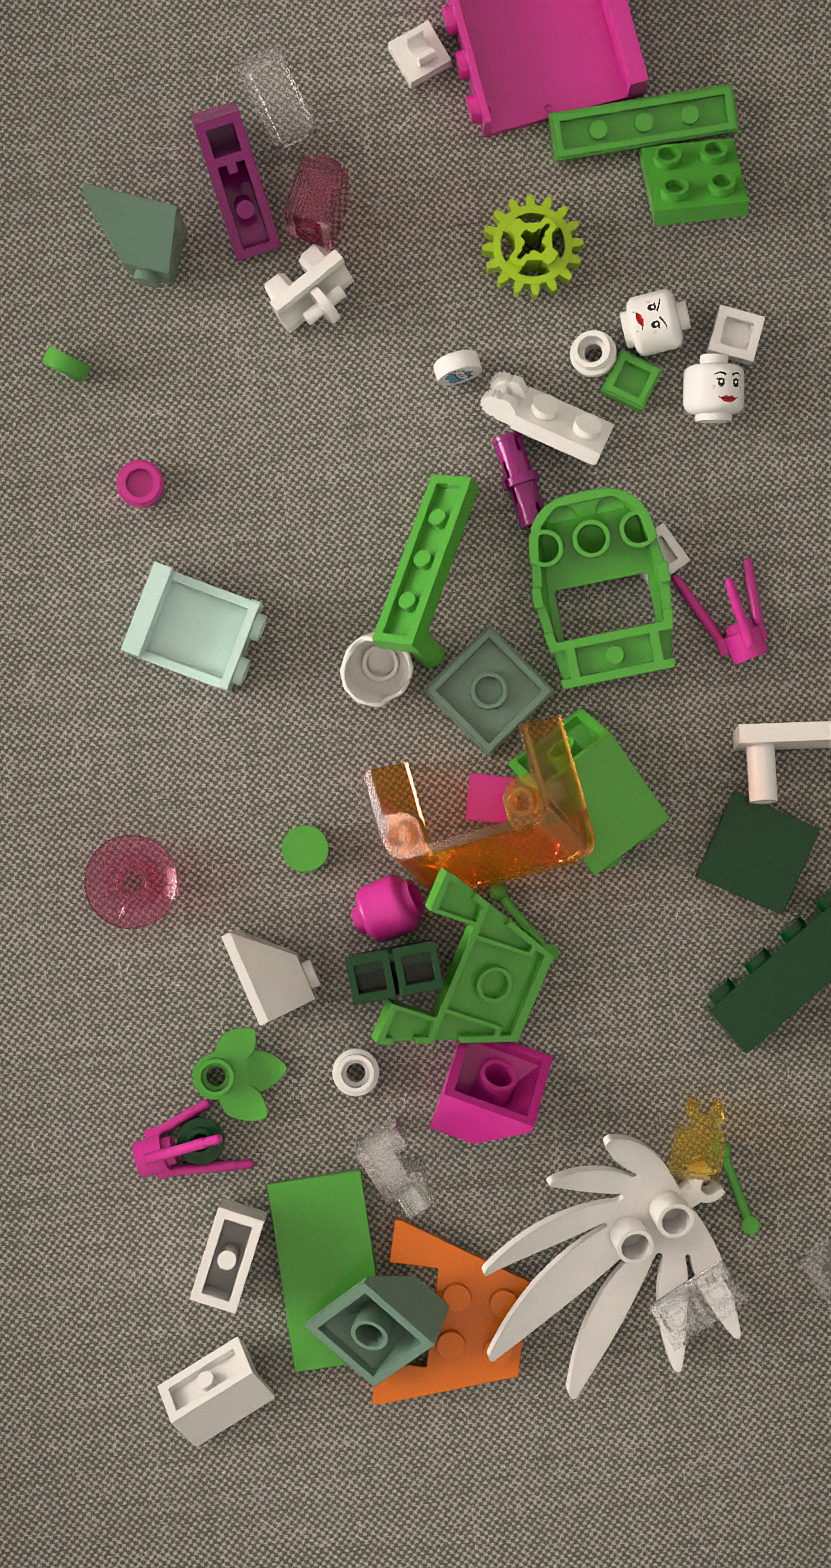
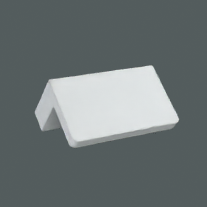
[157,1336,275,1446]

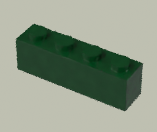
[703,887,831,1054]

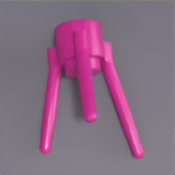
[671,558,769,665]
[132,1099,254,1180]

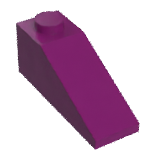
[190,101,281,261]

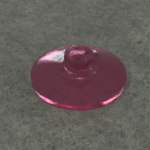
[84,835,179,929]

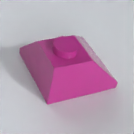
[429,1041,553,1144]

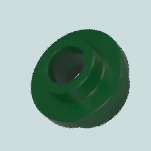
[177,1117,225,1165]

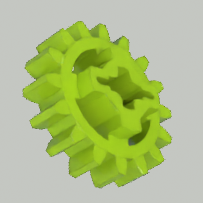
[481,194,584,300]

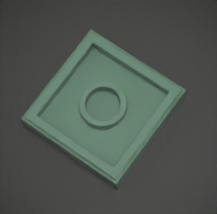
[423,625,555,757]

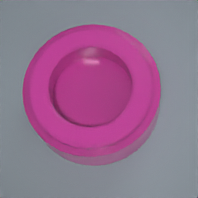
[116,460,165,509]

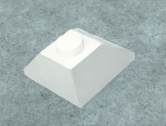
[221,929,321,1026]

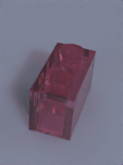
[283,155,350,250]

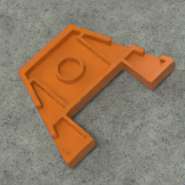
[372,1217,530,1405]

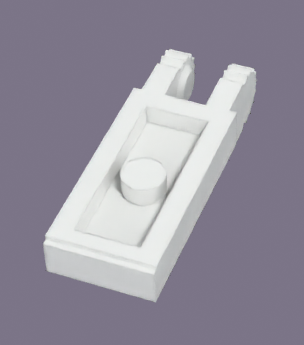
[480,371,615,465]

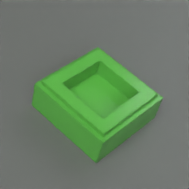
[599,349,663,413]

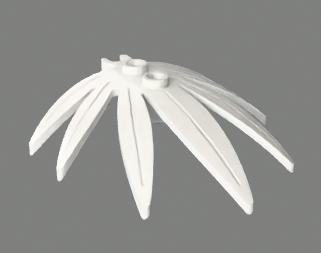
[482,1134,741,1399]

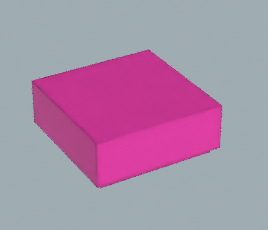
[465,773,517,825]

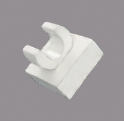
[388,20,451,89]

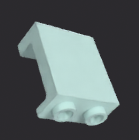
[121,561,268,693]

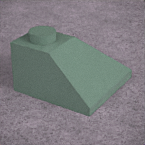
[82,183,187,288]
[305,1276,450,1387]

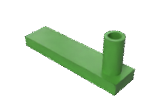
[372,474,479,668]

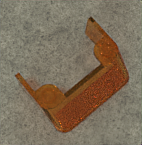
[362,716,595,892]

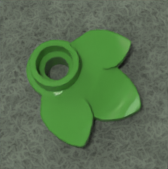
[192,1027,287,1121]

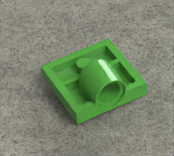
[640,138,749,226]

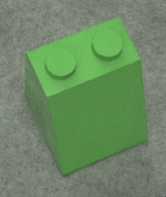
[507,707,670,876]

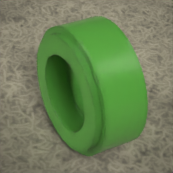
[42,346,91,383]
[282,825,329,872]

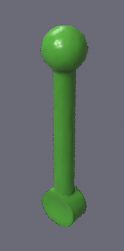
[489,883,559,962]
[713,1141,760,1235]

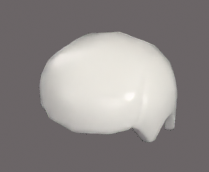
[340,632,414,707]

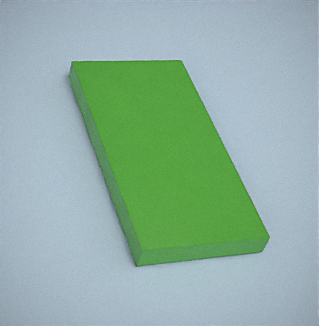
[267,1168,377,1372]

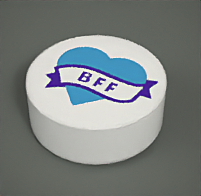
[433,350,482,386]

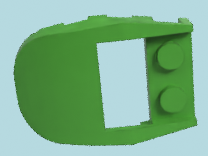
[529,488,675,689]

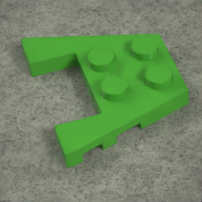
[371,867,554,1045]

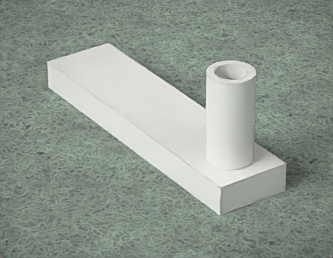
[733,721,831,804]

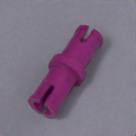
[492,431,544,530]

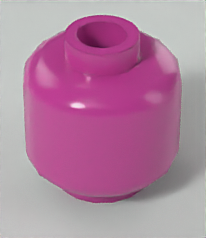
[351,874,425,943]

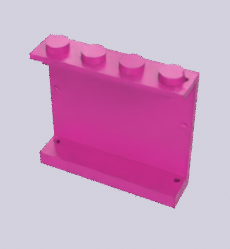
[442,0,649,138]

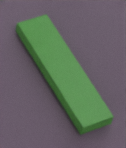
[547,84,739,163]

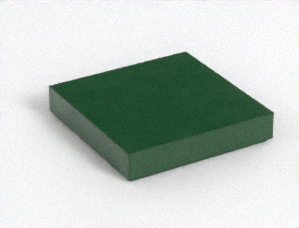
[695,791,820,915]

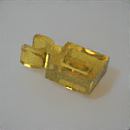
[668,1096,727,1182]

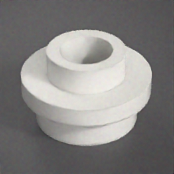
[570,330,617,377]
[332,1048,379,1096]

